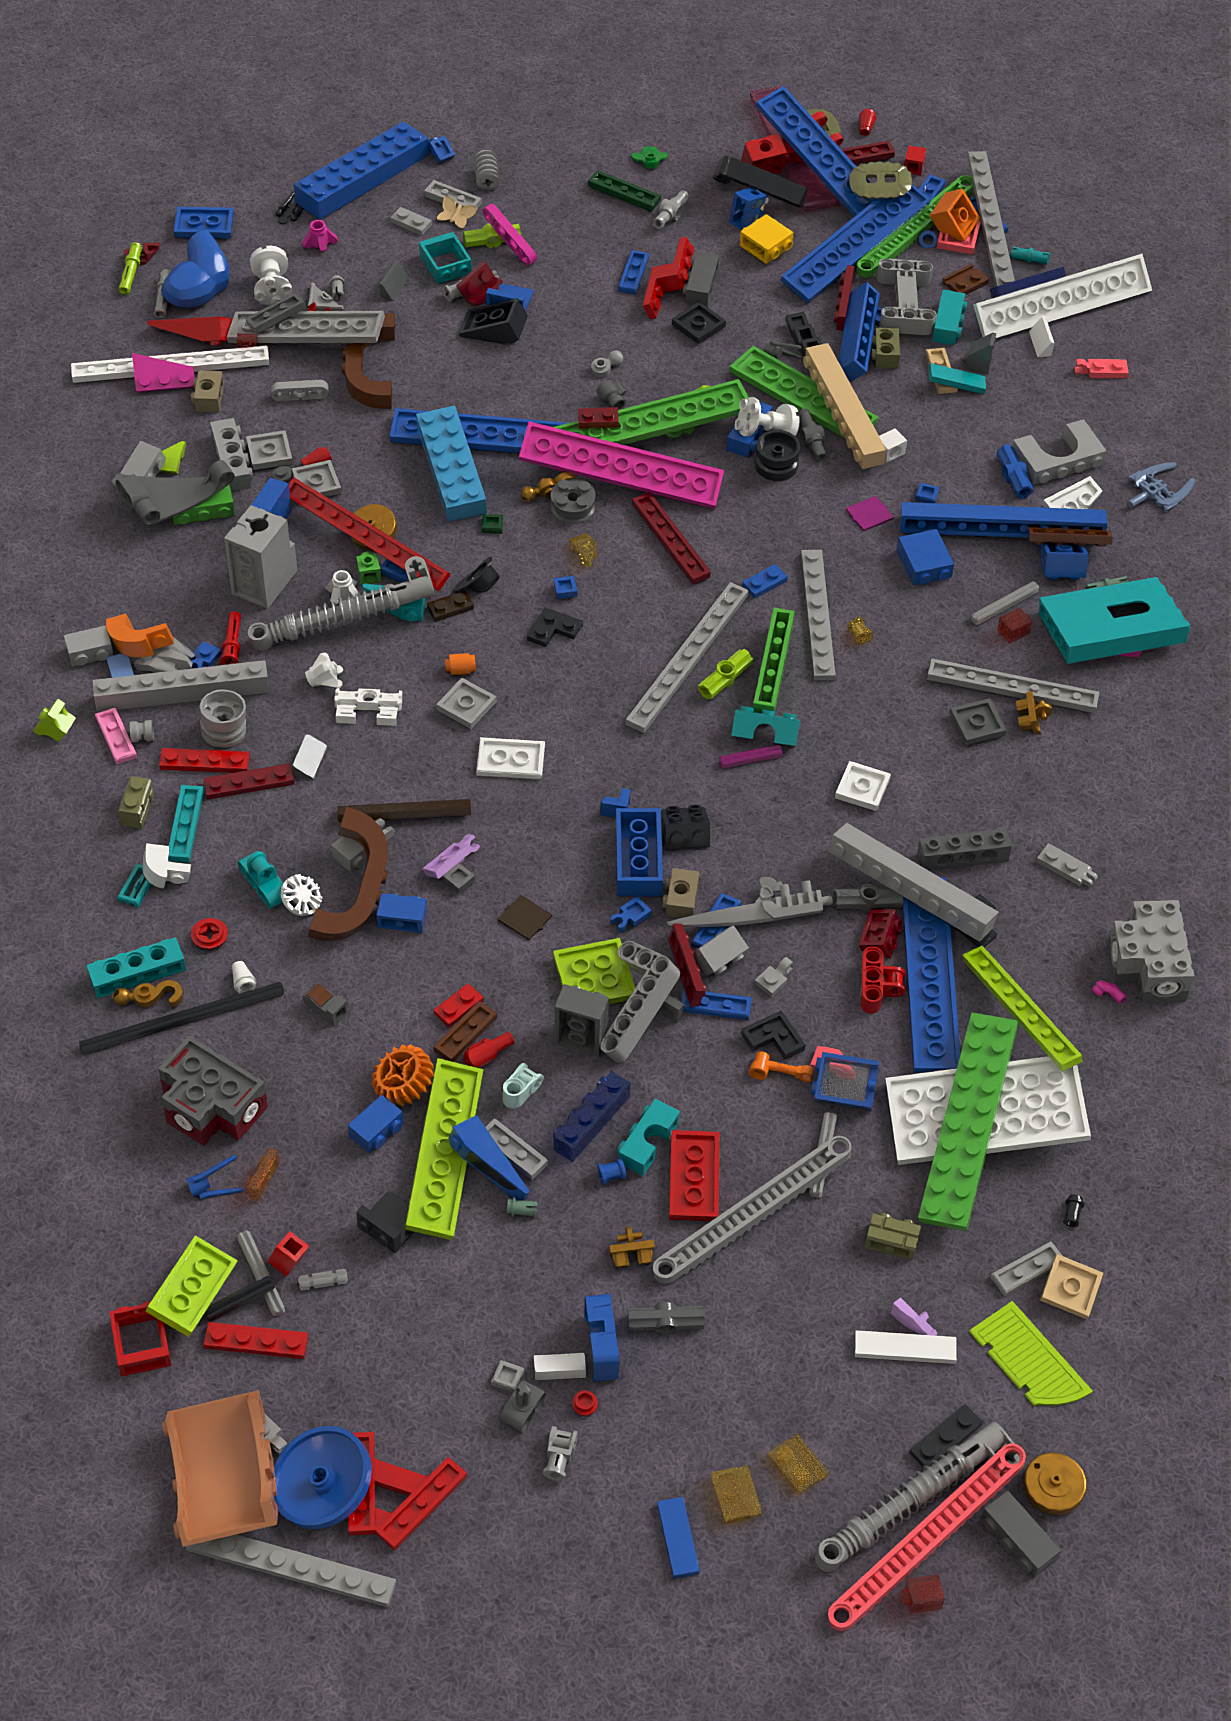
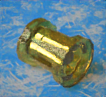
[847,617,873,645]

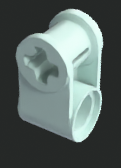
[503,1063,544,1109]

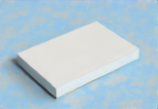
[476,737,545,779]

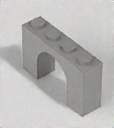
[1012,419,1106,485]

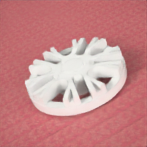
[281,874,322,916]

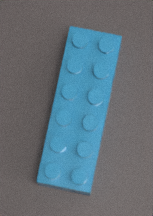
[416,406,487,522]

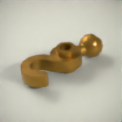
[520,471,578,502]
[112,980,183,1008]

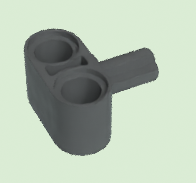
[499,1380,546,1433]

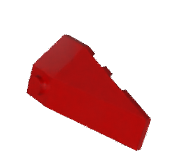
[147,316,233,345]

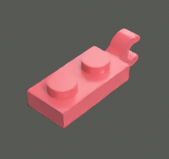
[1074,359,1129,378]

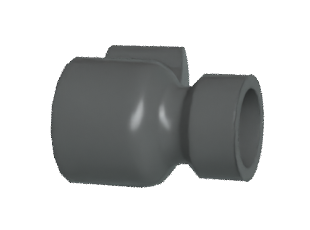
[596,380,626,410]

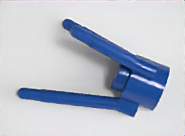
[186,1155,244,1200]

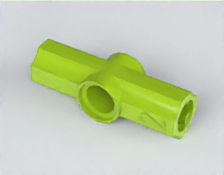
[463,224,521,248]
[698,649,753,700]

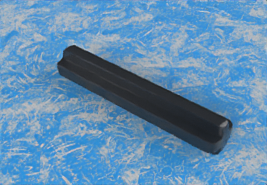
[204,1276,275,1321]

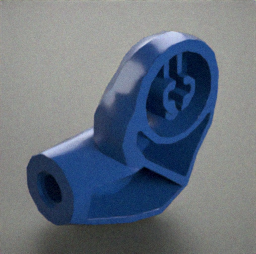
[161,230,230,308]

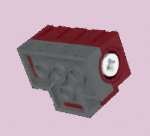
[158,1035,268,1146]

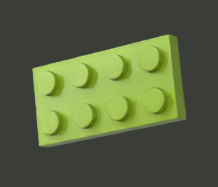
[145,1235,238,1337]

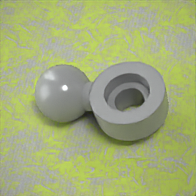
[591,350,623,377]

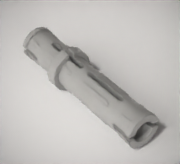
[154,269,171,318]

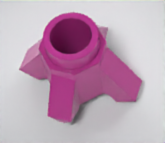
[302,220,338,252]

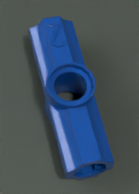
[996,444,1033,499]

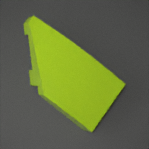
[159,441,186,474]

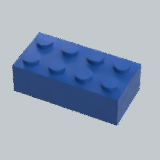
[615,808,663,896]

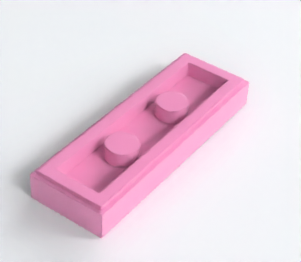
[95,708,137,765]

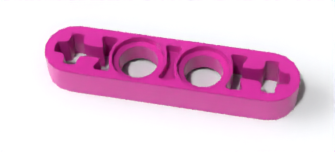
[482,204,537,266]

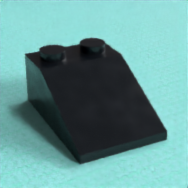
[459,298,528,344]

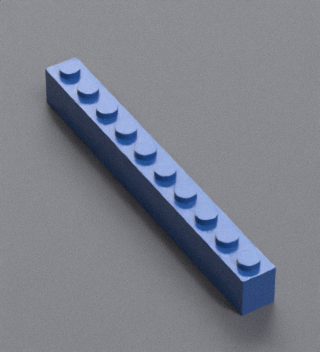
[900,502,1108,538]

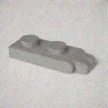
[1036,843,1098,887]

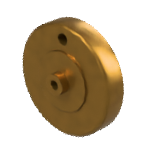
[350,504,397,550]
[1023,1452,1087,1515]

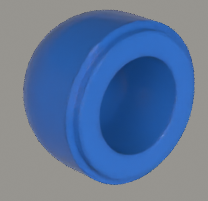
[918,230,937,248]

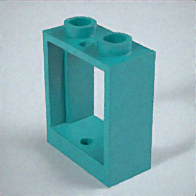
[419,232,472,284]

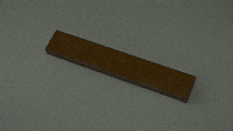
[337,799,471,822]

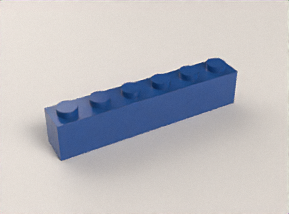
[838,282,880,382]

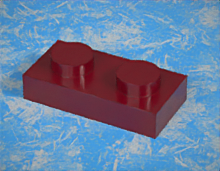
[578,407,619,429]

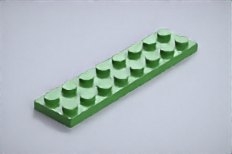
[729,346,878,439]

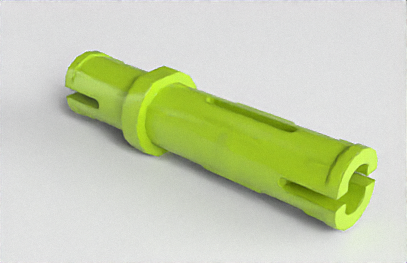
[118,242,142,295]

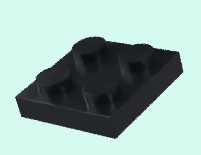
[672,301,726,344]

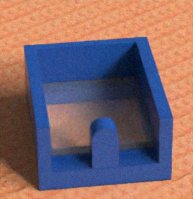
[811,1052,879,1111]

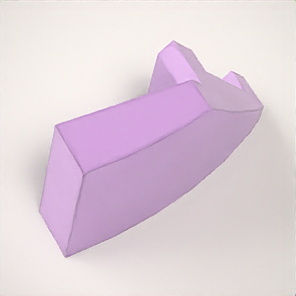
[891,1297,937,1336]

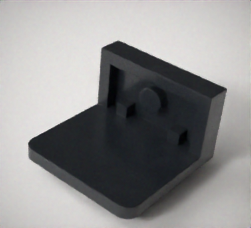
[661,805,710,850]
[356,1192,414,1253]

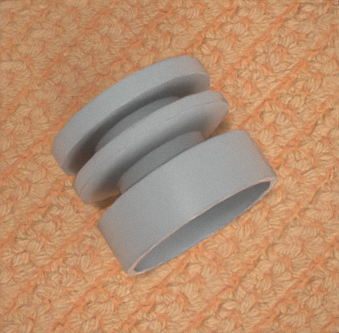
[200,689,246,748]

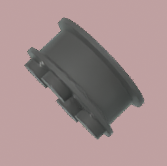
[551,479,595,523]

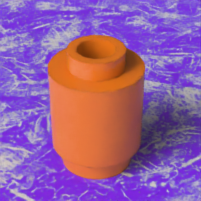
[445,653,476,676]

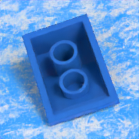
[1039,542,1088,580]

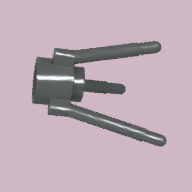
[763,340,803,359]

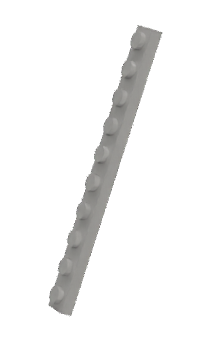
[967,151,1016,293]
[626,582,748,733]

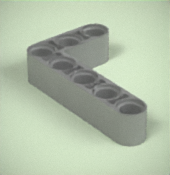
[600,941,680,1063]

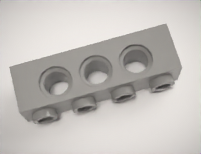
[210,418,253,491]

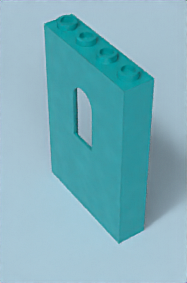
[1038,577,1190,664]

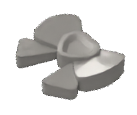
[755,877,783,903]

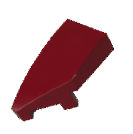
[124,243,160,266]

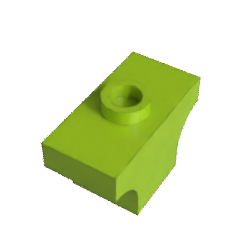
[33,699,76,741]

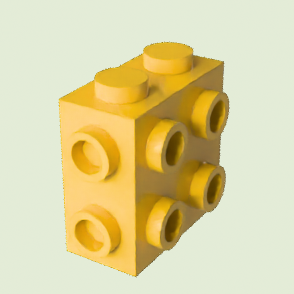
[739,214,794,264]

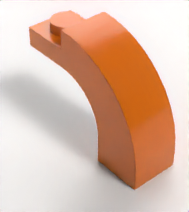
[106,613,174,658]

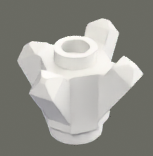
[325,570,360,604]
[305,653,343,688]

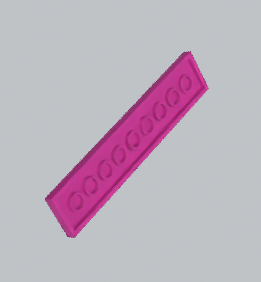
[519,422,724,509]

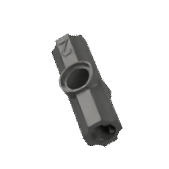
[833,883,903,913]
[628,1302,704,1335]

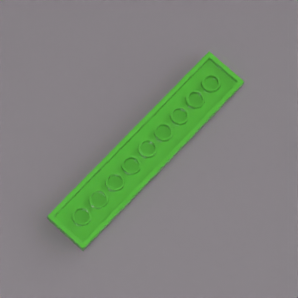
[553,379,749,445]
[918,1013,1018,1231]

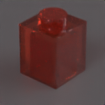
[997,607,1032,644]
[902,1574,945,1614]

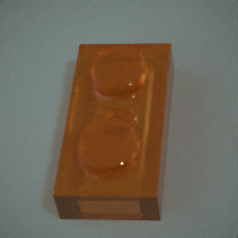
[246,1148,280,1201]

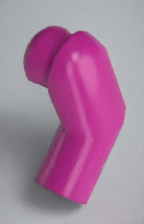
[1092,980,1127,1004]

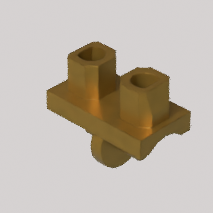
[1016,691,1052,734]
[608,1226,655,1268]

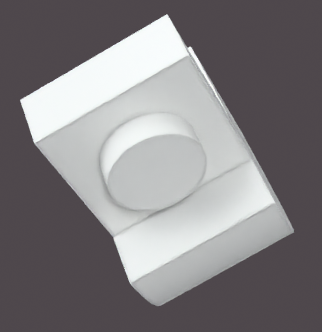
[143,843,191,888]

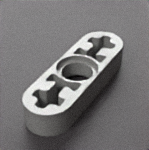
[271,380,329,401]

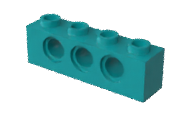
[86,937,186,999]

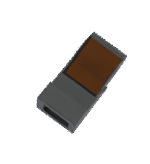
[303,984,348,1026]

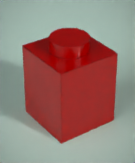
[904,145,927,176]
[267,1231,309,1277]

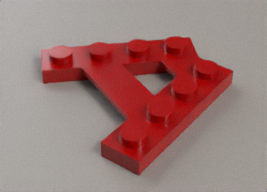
[348,1432,467,1551]

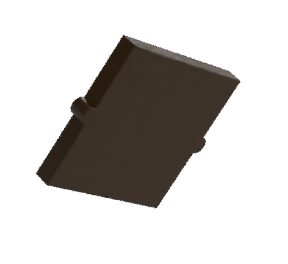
[498,895,552,940]

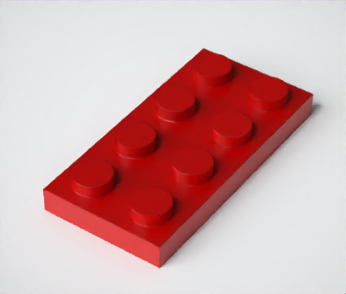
[669,1130,720,1221]

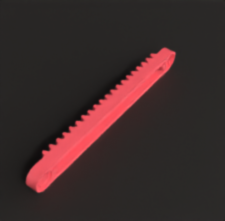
[828,1443,1026,1631]

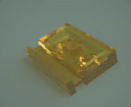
[767,1433,829,1496]
[711,1464,762,1524]

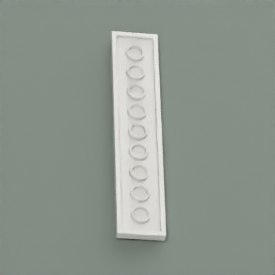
[973,254,1152,338]

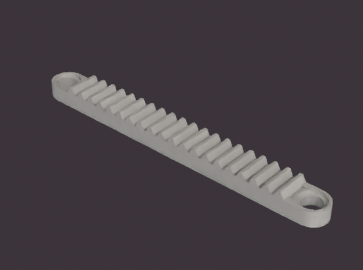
[653,1136,851,1284]

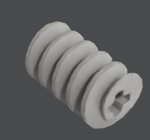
[474,150,500,190]

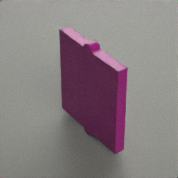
[846,496,894,531]

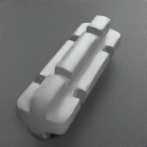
[298,1269,348,1290]

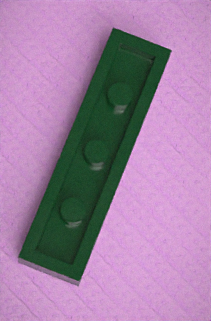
[588,170,661,212]

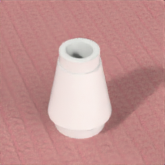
[232,961,256,993]

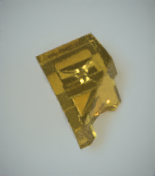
[569,533,598,567]

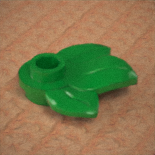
[631,146,668,169]

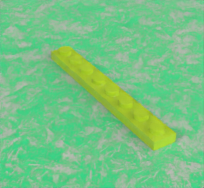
[963,946,1083,1072]

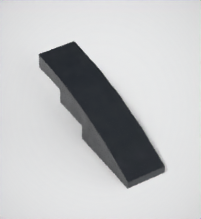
[785,311,822,357]

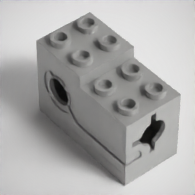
[224,505,297,609]

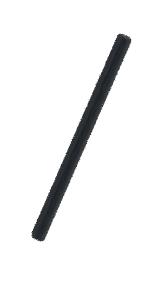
[79,982,284,1054]

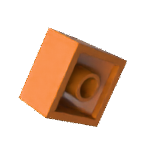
[929,188,980,241]

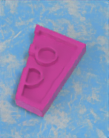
[132,353,195,393]

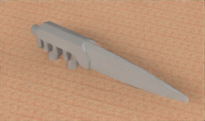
[667,880,833,927]

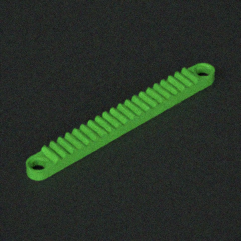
[856,175,974,278]

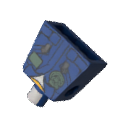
[729,187,769,230]

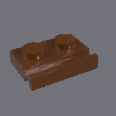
[942,264,989,295]

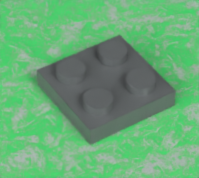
[949,698,1006,745]

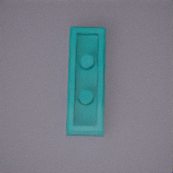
[928,363,986,394]

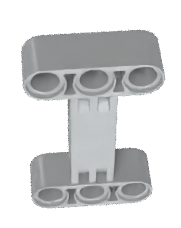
[876,259,937,335]

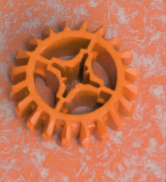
[371,1044,434,1107]

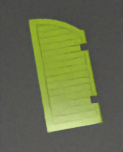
[969,1301,1093,1407]

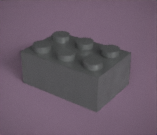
[554,984,609,1057]

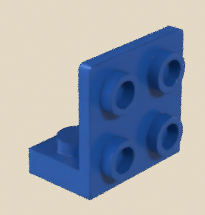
[486,283,533,311]

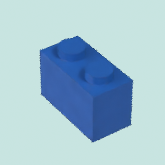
[377,893,427,933]
[348,1095,403,1154]

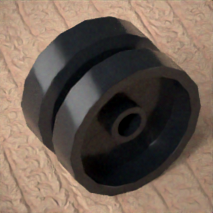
[755,430,800,481]

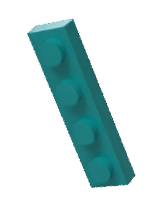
[168,785,204,863]

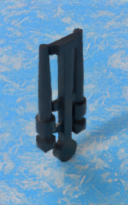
[275,190,304,224]

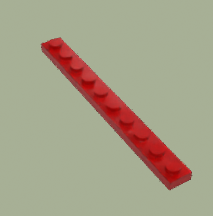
[289,477,450,592]

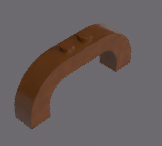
[342,313,395,409]
[308,807,389,941]

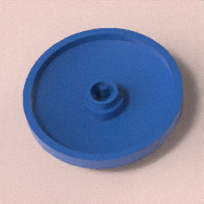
[274,1426,372,1529]

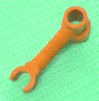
[749,1052,813,1082]

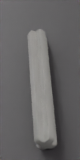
[971,581,1039,625]
[809,1112,837,1198]
[237,1230,285,1317]

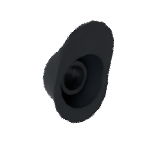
[454,557,500,593]

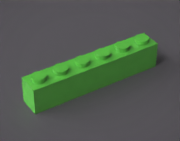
[753,608,795,713]

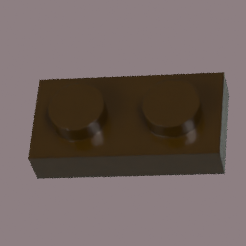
[427,590,474,622]

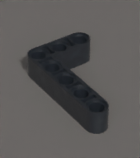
[713,156,808,208]

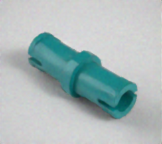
[1011,246,1050,265]

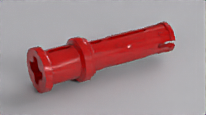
[220,611,241,665]

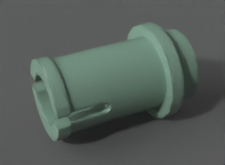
[506,1197,537,1217]

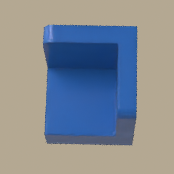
[600,788,631,818]

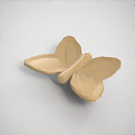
[437,196,477,229]

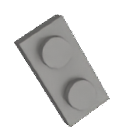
[390,207,432,236]

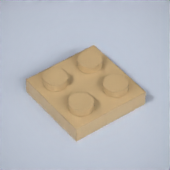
[1040,1254,1103,1320]

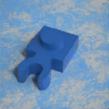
[189,641,222,669]
[610,896,652,933]

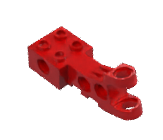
[741,111,844,174]

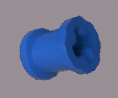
[597,1158,627,1185]

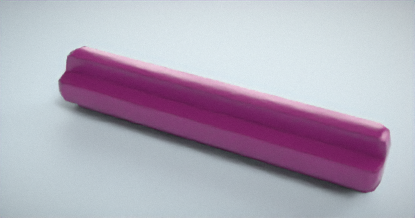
[719,745,782,769]

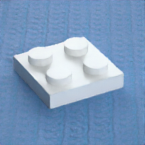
[835,761,891,811]

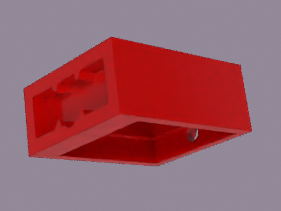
[110,1301,172,1377]

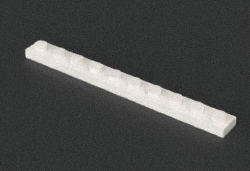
[71,346,269,383]

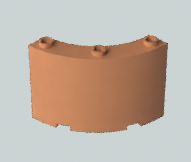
[162,1390,278,1547]

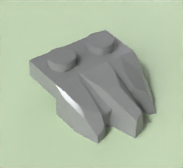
[133,637,195,673]

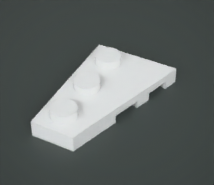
[1042,476,1102,509]

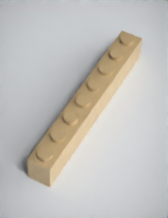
[803,343,886,469]

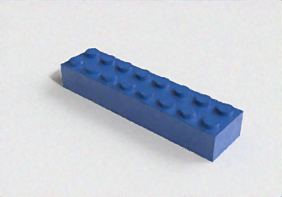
[294,121,429,220]

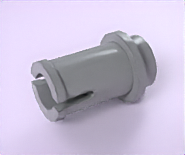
[330,275,345,300]

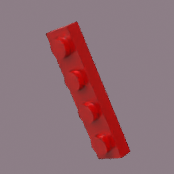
[159,748,250,773]
[203,1322,309,1359]

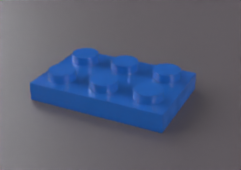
[174,207,234,238]

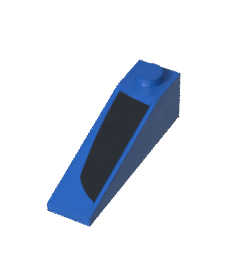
[448,1115,530,1201]

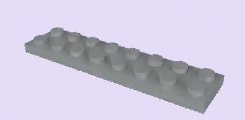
[226,311,385,343]

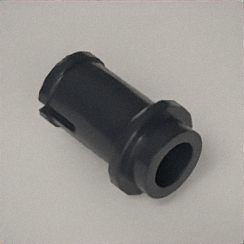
[1063,1194,1085,1228]

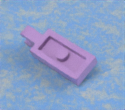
[422,834,480,879]

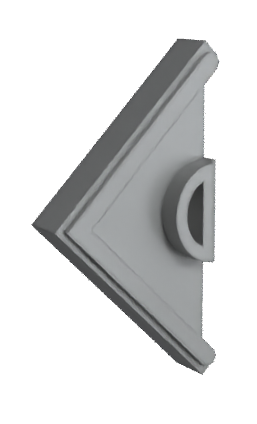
[308,283,344,311]

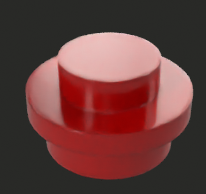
[572,1390,598,1416]

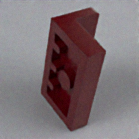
[456,261,503,306]
[858,909,903,958]

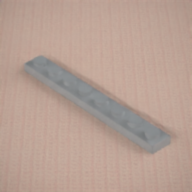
[801,550,836,680]
[927,659,1099,713]
[186,1535,396,1607]

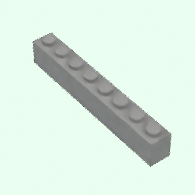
[93,660,269,712]
[828,823,999,942]

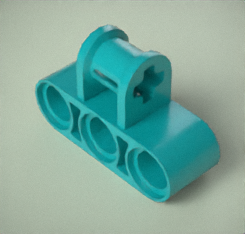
[237,851,290,909]

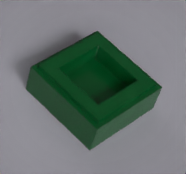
[482,514,503,534]

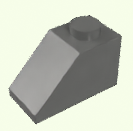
[963,332,996,374]

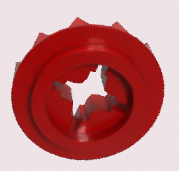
[191,918,228,951]

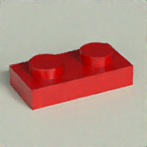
[434,983,484,1028]

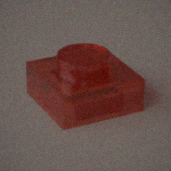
[236,333,259,348]

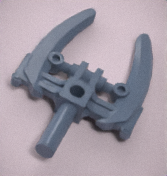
[1127,462,1195,512]

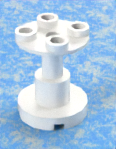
[250,246,292,305]
[735,397,799,437]

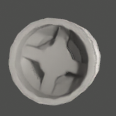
[130,720,154,743]

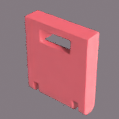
[937,221,981,255]

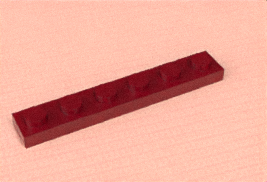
[632,492,711,584]

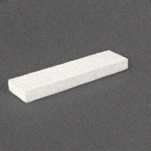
[855,1331,956,1364]

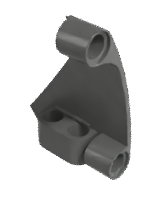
[111,460,235,525]

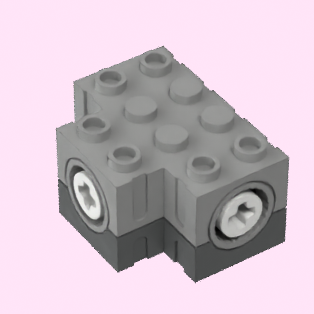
[1107,900,1194,1002]

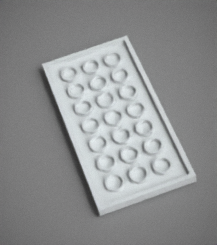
[886,1056,1091,1165]

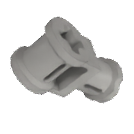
[543,1426,578,1481]

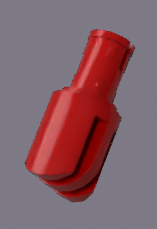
[463,1031,515,1068]

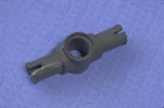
[798,409,827,462]

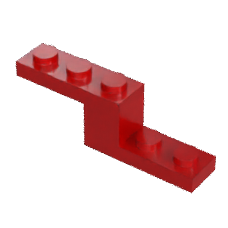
[643,237,694,319]

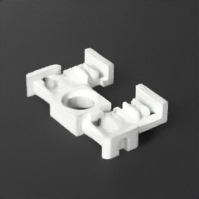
[334,688,402,726]

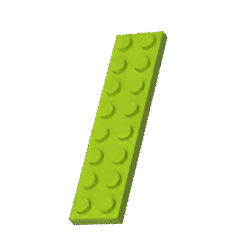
[404,1058,483,1240]

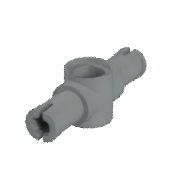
[653,190,689,229]

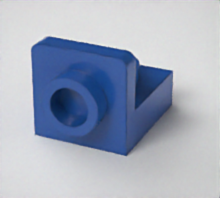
[429,136,455,164]

